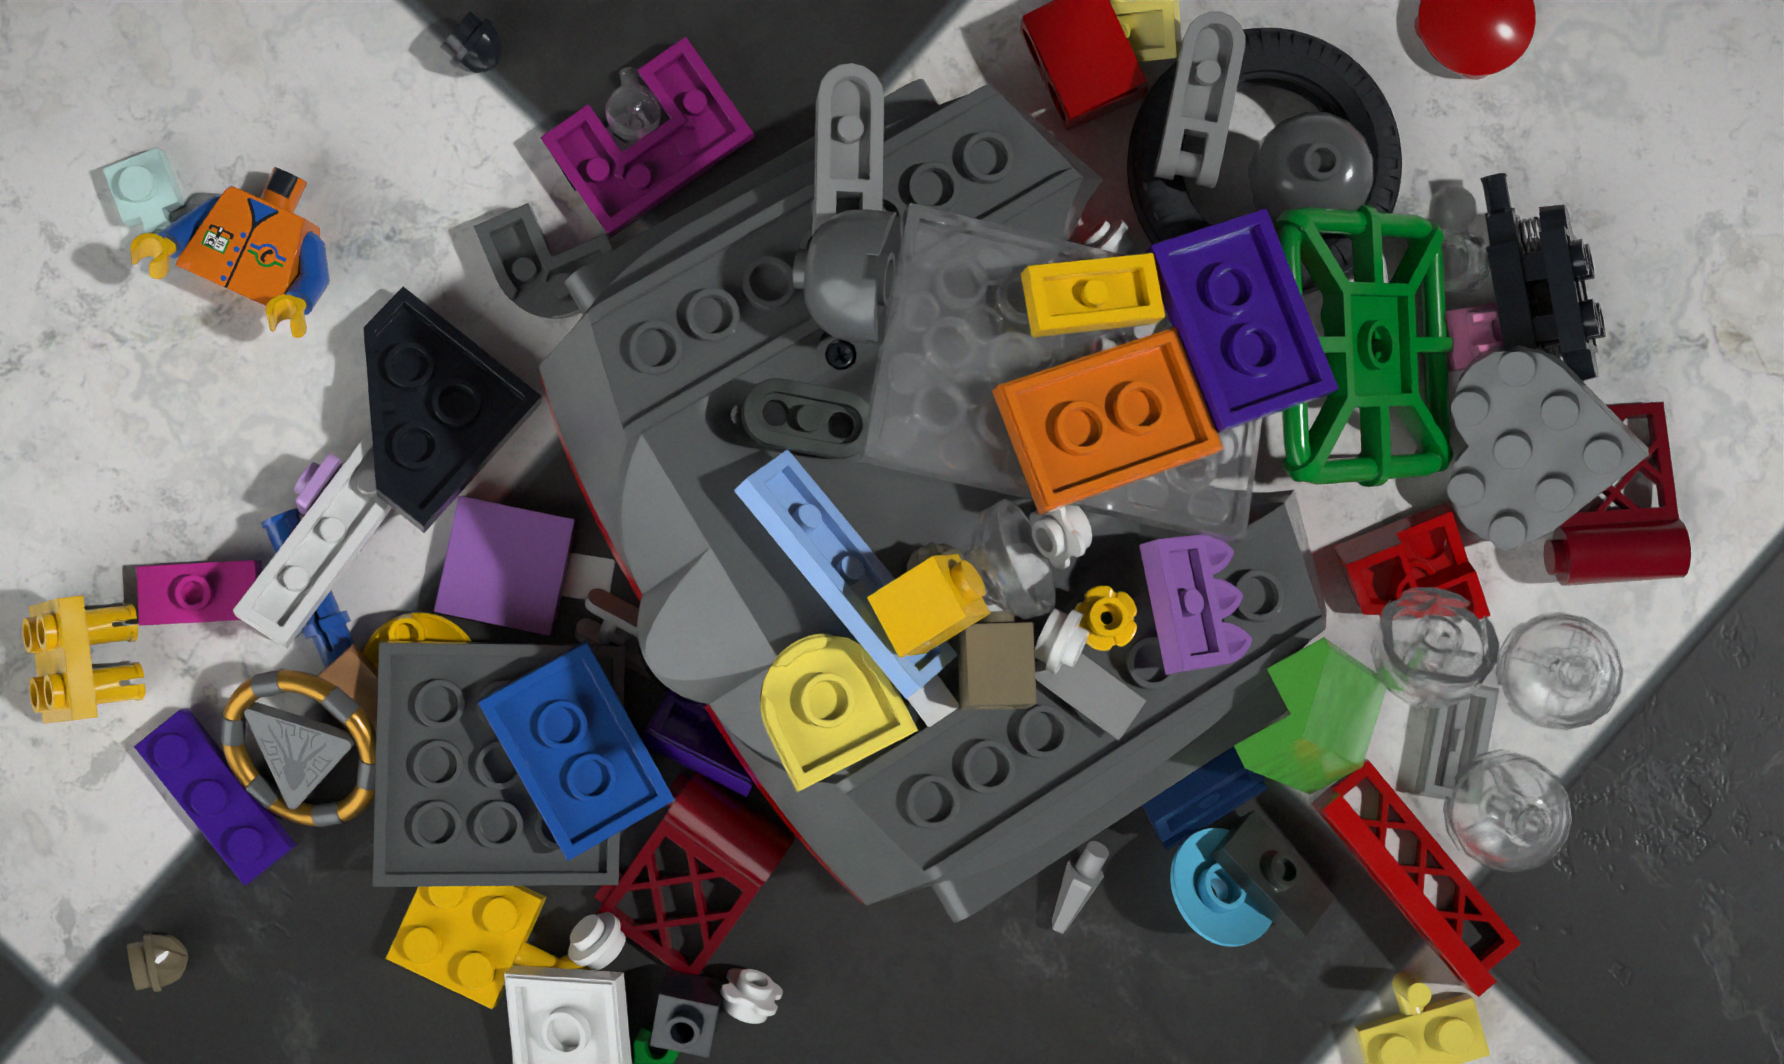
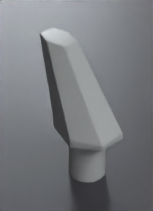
[1052,841,1109,934]

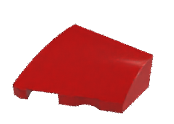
[1333,502,1491,620]

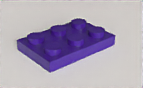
[1143,208,1339,434]

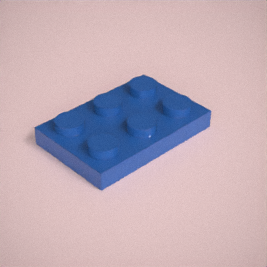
[477,640,675,861]

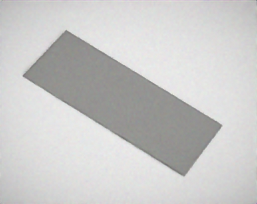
[1035,653,1146,740]

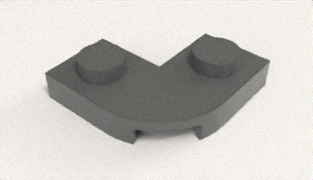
[473,203,614,319]

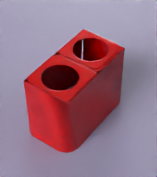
[1020,0,1149,131]

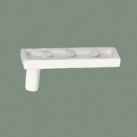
[233,429,392,649]

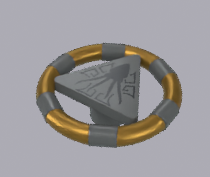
[220,669,377,827]

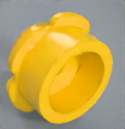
[1074,585,1137,651]

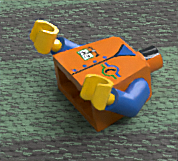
[130,167,330,338]

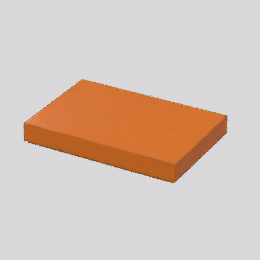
[992,327,1224,515]

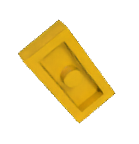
[1021,253,1165,338]

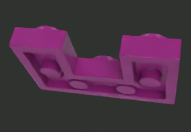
[540,36,755,238]

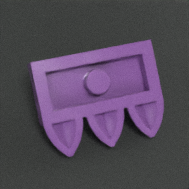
[1139,534,1252,675]

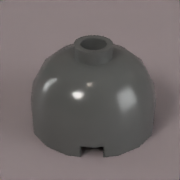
[1248,112,1374,235]
[793,209,904,345]

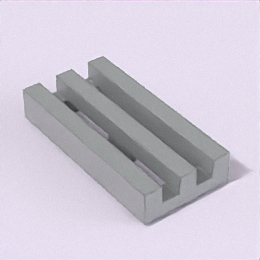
[1415,677,1499,805]

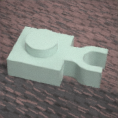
[102,147,186,260]

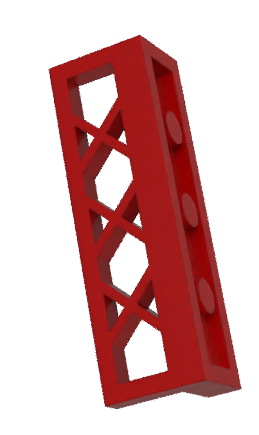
[1310,759,1521,997]

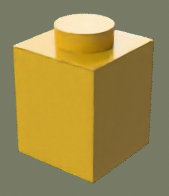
[867,554,991,658]

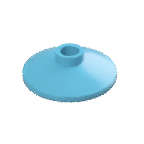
[1170,828,1272,947]

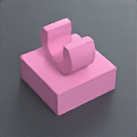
[1446,303,1505,372]

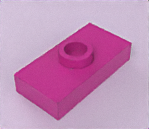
[136,560,262,626]

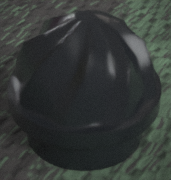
[440,11,502,73]

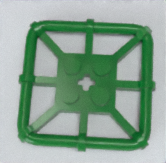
[1273,205,1454,487]

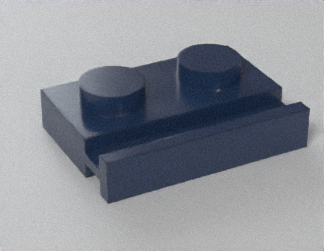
[1142,746,1267,851]

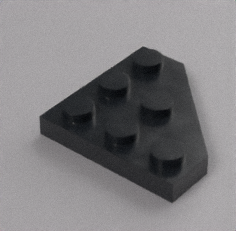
[363,286,542,533]

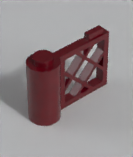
[1543,401,1691,586]
[594,772,795,975]

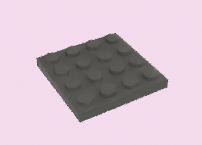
[372,641,626,887]

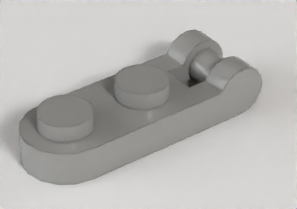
[1154,11,1245,189]
[812,63,884,237]

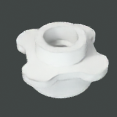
[1029,503,1092,570]
[720,968,783,1024]

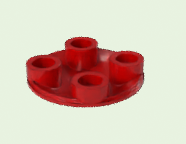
[1414,0,1536,80]

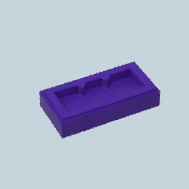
[641,691,754,797]

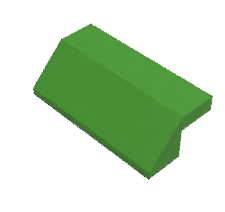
[1234,637,1387,795]

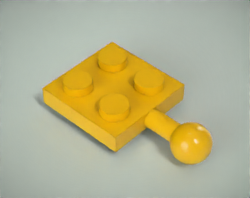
[386,886,591,1009]

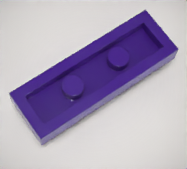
[134,708,297,886]

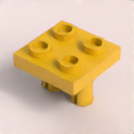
[22,595,146,724]

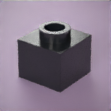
[650,969,726,1058]

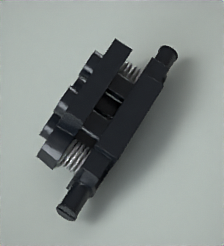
[1480,173,1606,382]

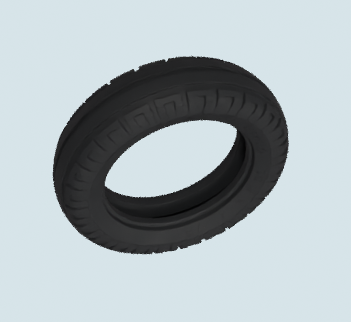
[1127,28,1402,296]

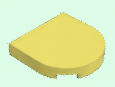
[760,633,918,792]

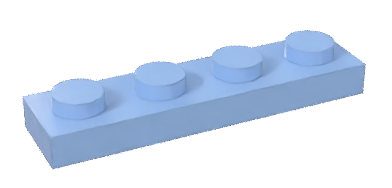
[734,449,958,699]

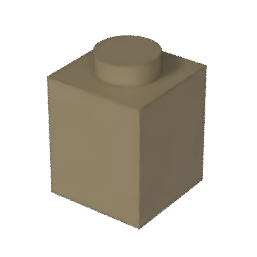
[957,611,1037,710]

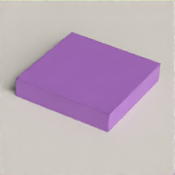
[434,496,578,636]

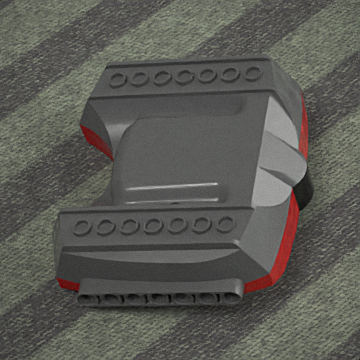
[539,79,1327,923]

